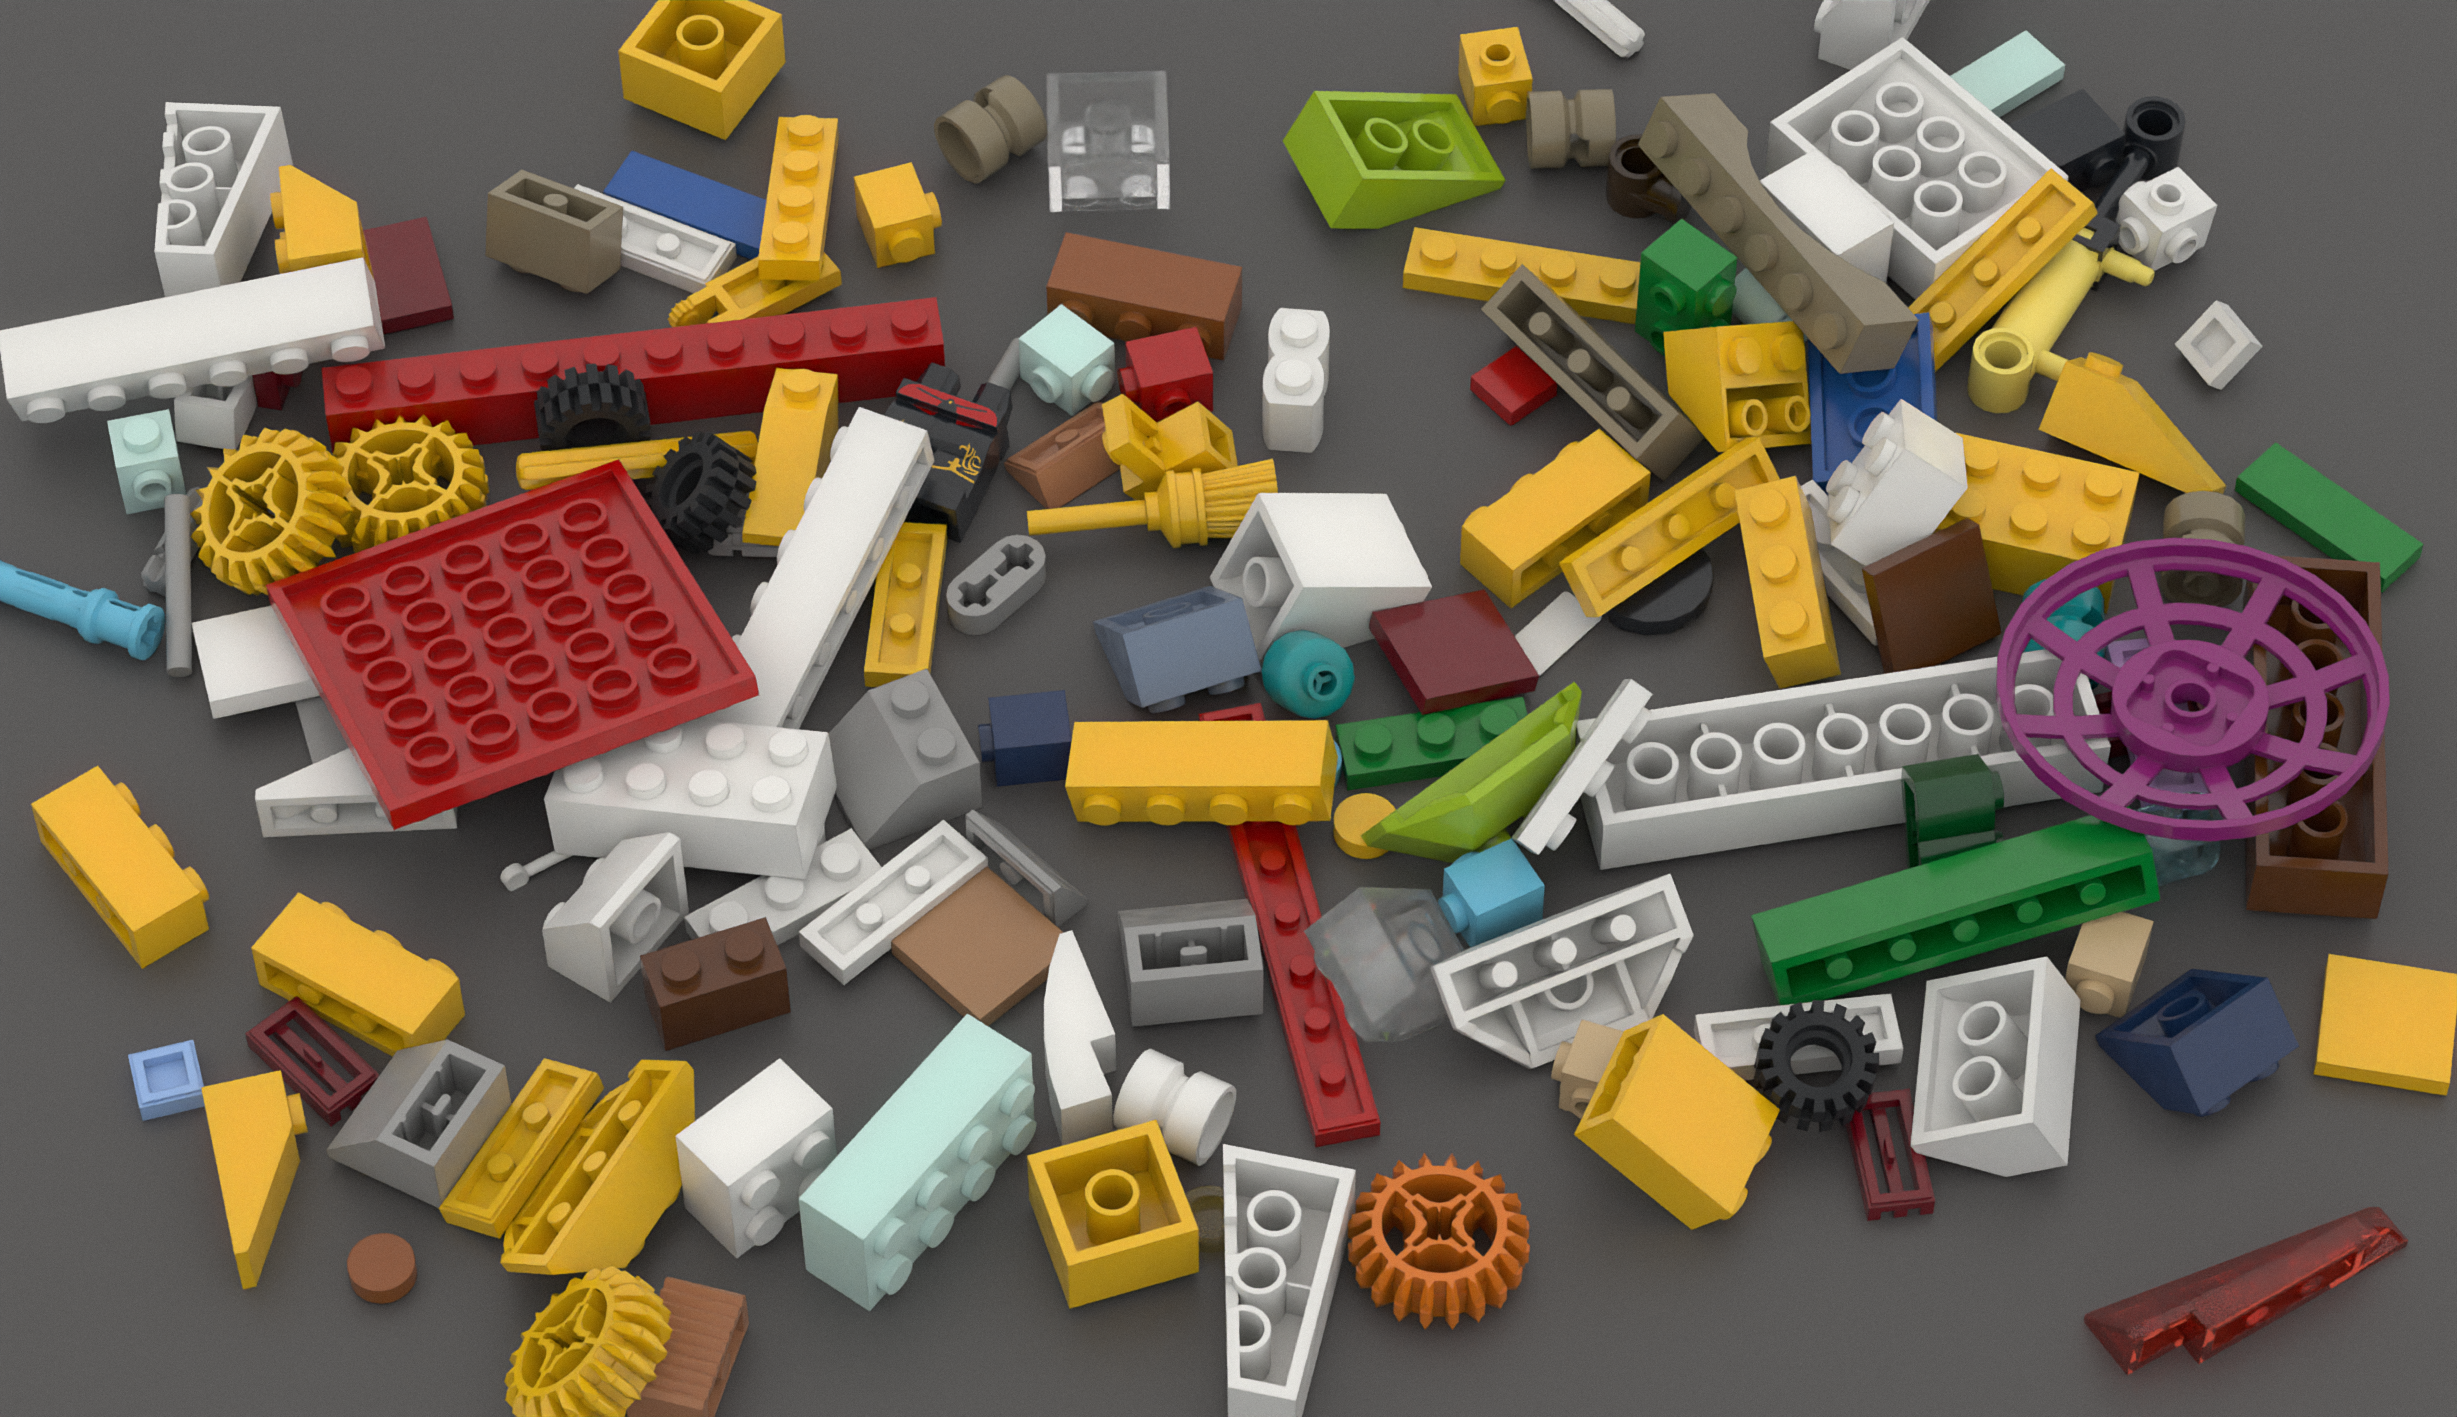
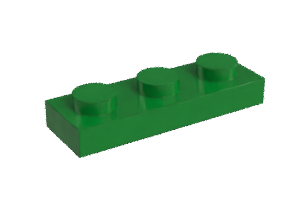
[1335,697,1528,791]

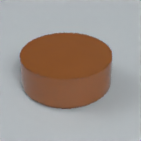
[347,1233,417,1304]

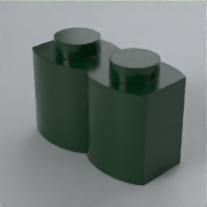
[1901,754,2005,869]

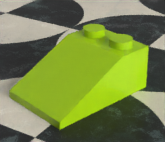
[1283,91,1506,229]

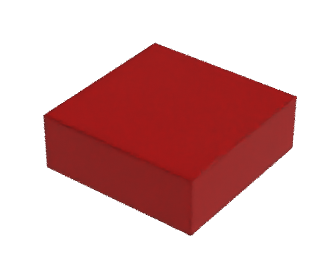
[1470,346,1557,426]

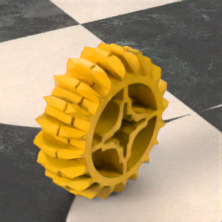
[333,415,489,553]
[190,428,354,596]
[504,1265,672,1417]

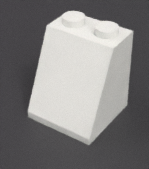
[1210,493,1432,672]

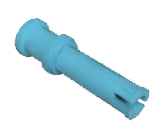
[0,560,166,660]

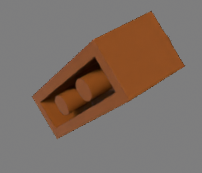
[1046,232,1242,360]

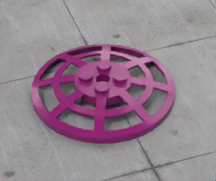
[1996,538,2390,841]

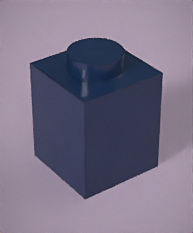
[978,690,1072,787]

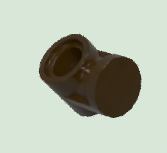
[1606,134,1692,224]

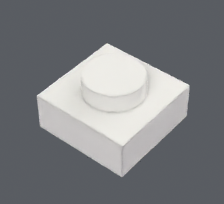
[2175,300,2263,390]

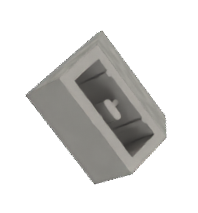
[1118,899,1263,1027]
[326,1039,511,1208]

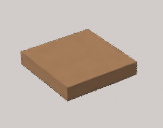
[891,866,1064,1026]

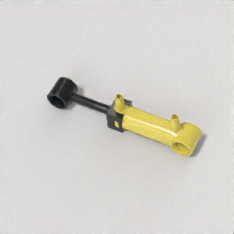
[1967,96,2186,413]

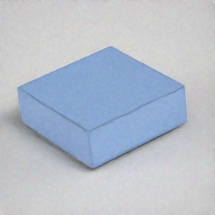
[128,1040,205,1121]

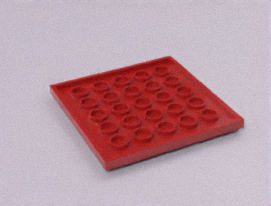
[266,459,759,830]

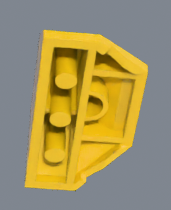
[500,1059,695,1275]

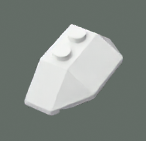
[1430,874,1694,1069]

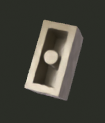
[485,169,623,294]

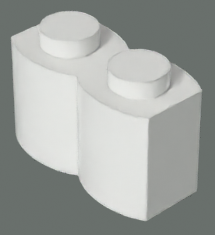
[1262,308,1330,453]

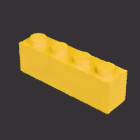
[1065,720,1338,826]

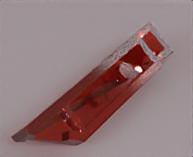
[2084,1206,2408,1376]

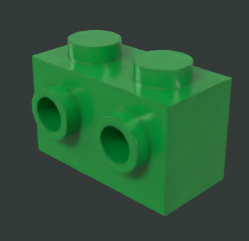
[1635,219,1738,356]

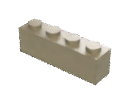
[1481,264,1705,481]

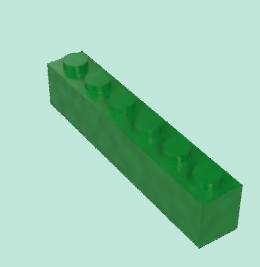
[1751,806,2160,1006]

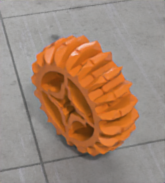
[1348,1153,1530,1330]

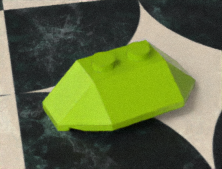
[1360,682,1582,863]

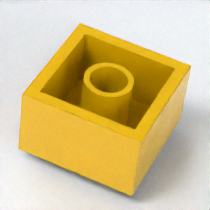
[618,0,786,140]
[1027,1120,1199,1309]

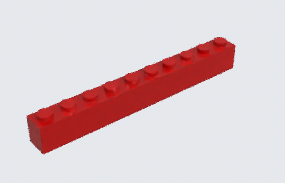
[322,297,945,453]

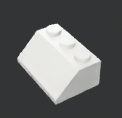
[1911,956,2081,1177]

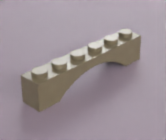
[1638,93,1919,374]

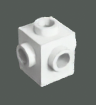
[2115,167,2217,271]

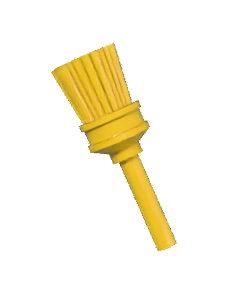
[1027,458,1278,549]

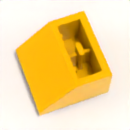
[270,165,375,281]
[1663,321,1812,452]

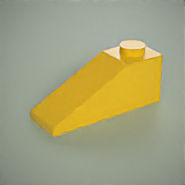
[2038,352,2226,494]
[742,368,838,546]
[201,1070,308,1289]

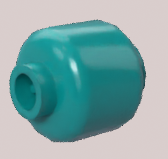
[1261,630,1355,719]

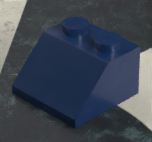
[2095,969,2299,1117]

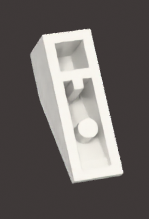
[255,748,457,837]

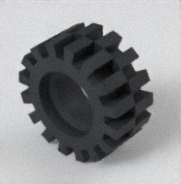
[534,364,651,451]
[645,431,757,554]
[1754,1000,1879,1132]

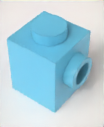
[1438,838,1545,947]

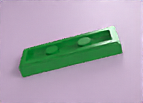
[2234,442,2424,593]

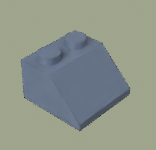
[1093,586,1262,713]

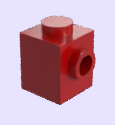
[1117,327,1213,423]

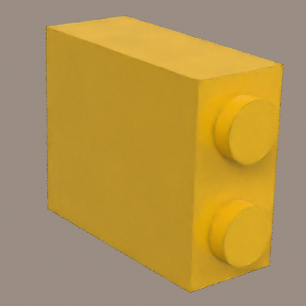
[1574,1014,1780,1230]

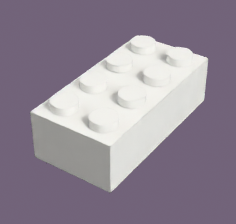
[544,719,837,880]

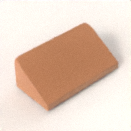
[1004,401,1120,509]

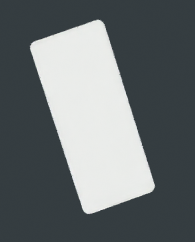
[1515,591,1602,676]

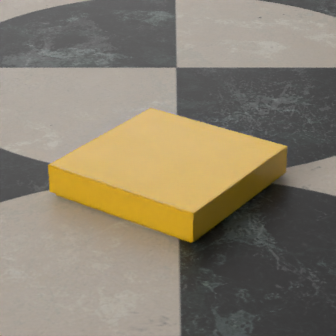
[2314,954,2457,1096]

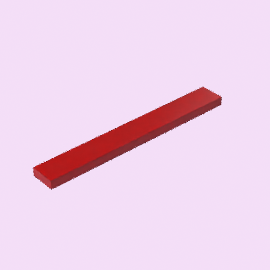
[1198,703,1381,1148]

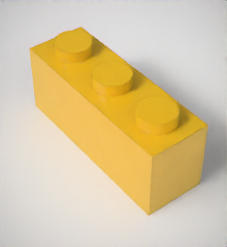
[1460,429,1651,609]
[1735,476,1841,689]
[31,766,209,969]
[251,892,465,1057]

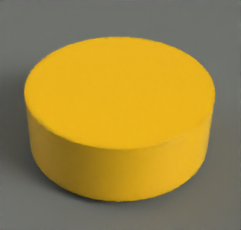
[1333,793,1396,859]

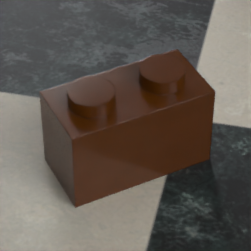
[640,917,791,1051]

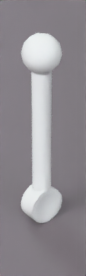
[500,850,573,891]

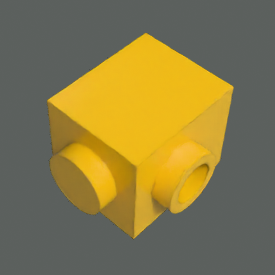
[1458,27,1533,126]
[854,162,942,268]

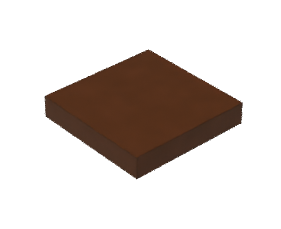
[1861,518,2002,674]

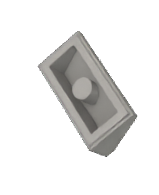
[966,810,1088,927]

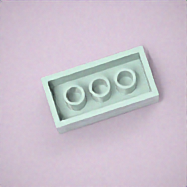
[799,1014,1037,1311]

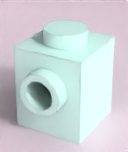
[1018,304,1115,416]
[107,409,186,515]

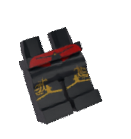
[884,363,1013,543]

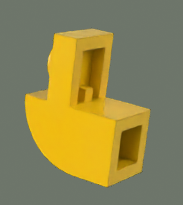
[1102,394,1238,500]

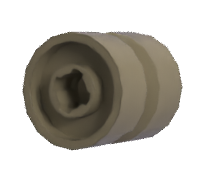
[934,75,1048,184]
[1526,89,1616,169]
[2160,491,2246,607]

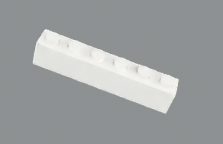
[0,258,385,423]
[696,407,935,729]

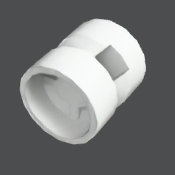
[1113,1049,1236,1166]

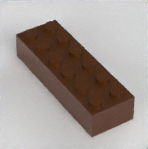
[2243,555,2389,919]

